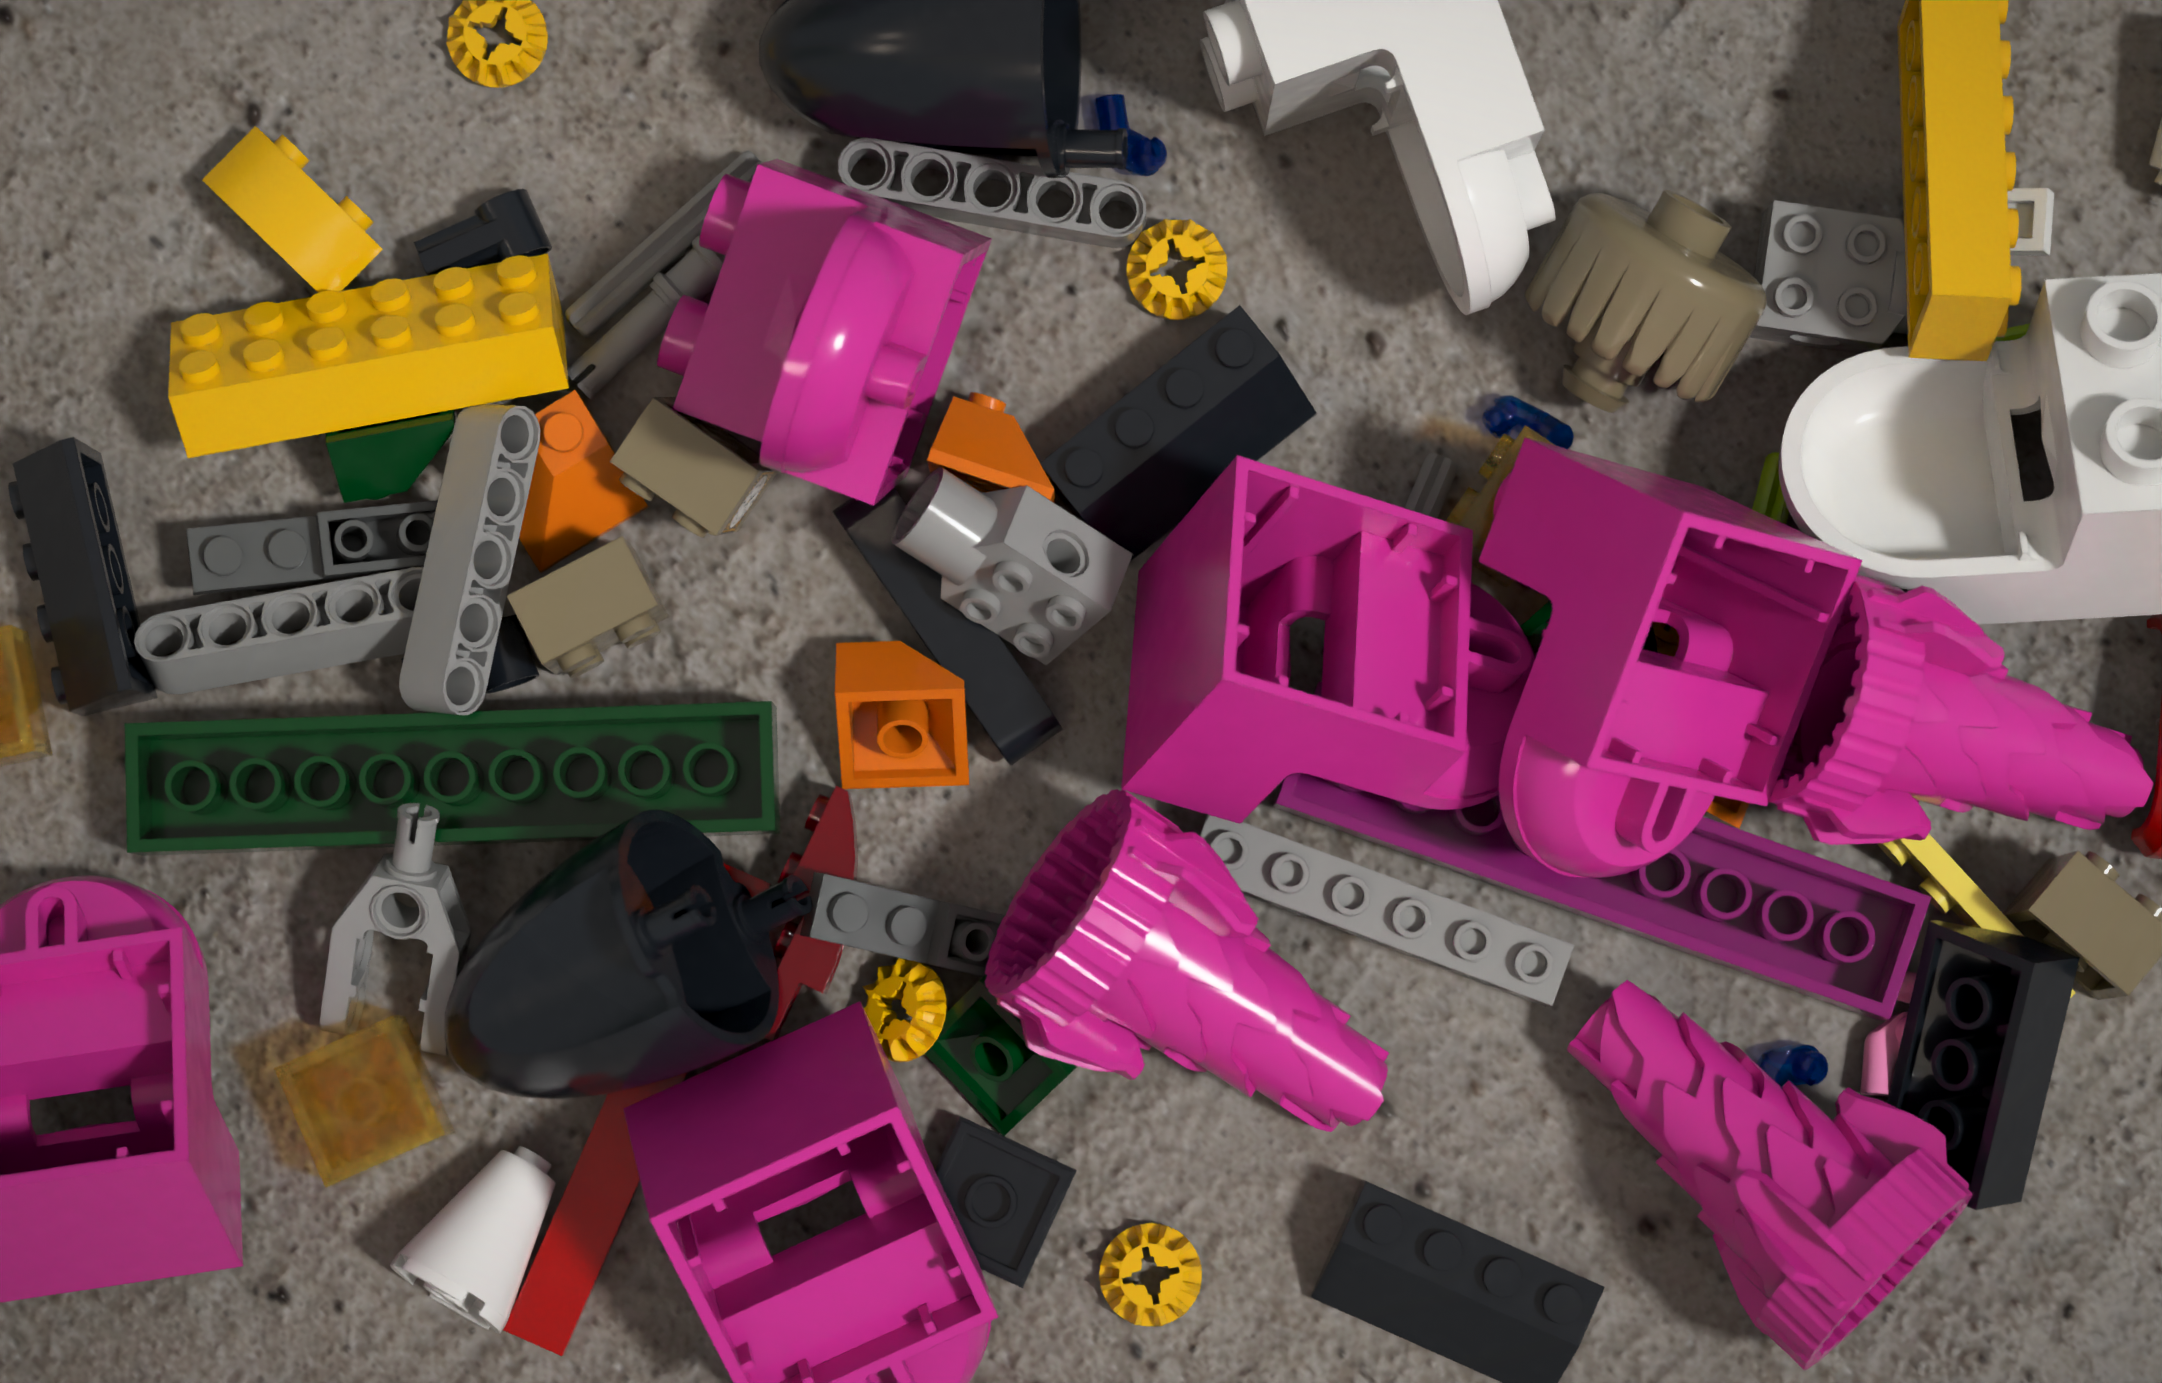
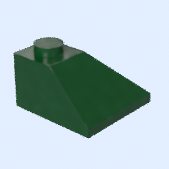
[326,409,455,503]
[925,974,1078,1136]

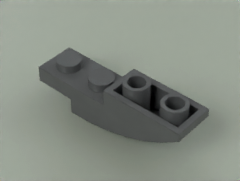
[186,500,438,595]
[800,872,1005,977]

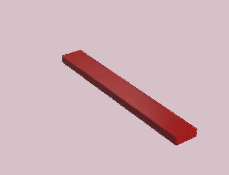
[503,863,772,1356]

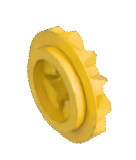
[446,0,548,88]
[1126,219,1227,320]
[862,958,947,1062]
[1099,1223,1202,1326]

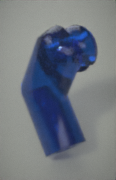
[1094,94,1167,177]

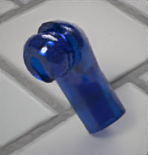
[1482,395,1574,449]
[1756,1043,1829,1087]

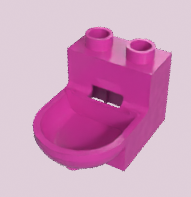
[657,159,992,506]
[1479,437,1863,878]
[1121,455,1536,824]
[0,875,243,1303]
[623,1001,998,1383]

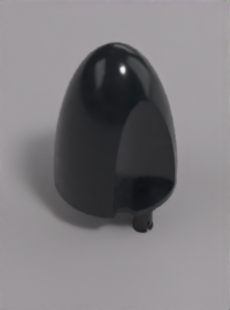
[759,0,1128,178]
[444,810,813,1099]

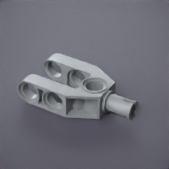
[320,803,472,1056]

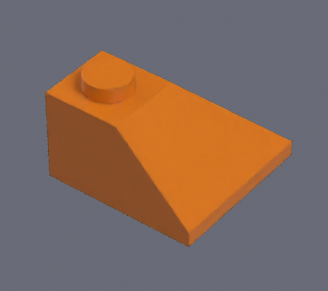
[519,390,649,573]
[927,392,1055,503]
[835,641,969,789]

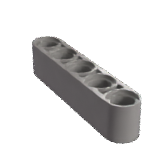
[838,138,1146,248]
[399,404,541,715]
[134,567,423,694]

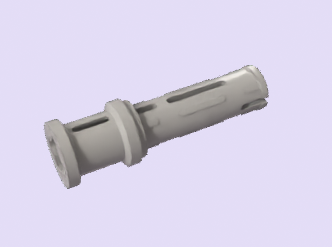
[567,236,723,400]

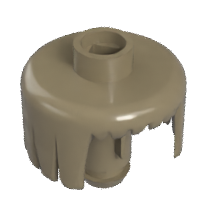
[1525,189,1767,413]

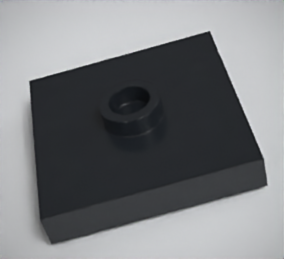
[935,1116,1077,1288]

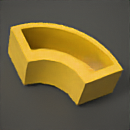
[202,126,383,293]

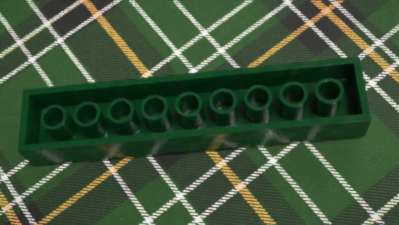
[125,701,780,856]

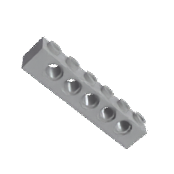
[1200,815,1574,1007]

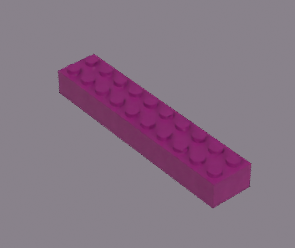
[1273,682,1932,1020]

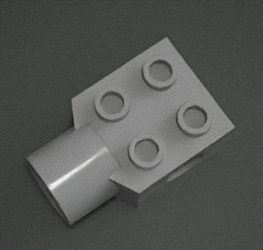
[1749,200,1908,354]
[892,467,1133,665]

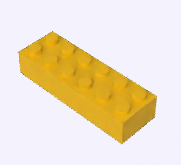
[1897,0,2022,361]
[168,254,569,458]

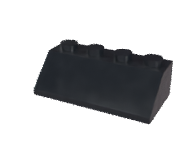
[1040,305,1317,562]
[8,437,157,716]
[1887,920,2080,1210]
[1310,1179,1605,1383]

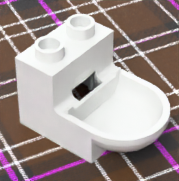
[1200,0,1556,315]
[1778,273,2162,625]

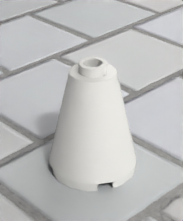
[390,1146,556,1334]

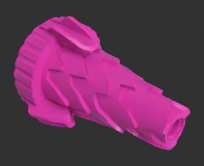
[1769,574,2154,845]
[985,789,1389,1132]
[1567,980,1973,1370]

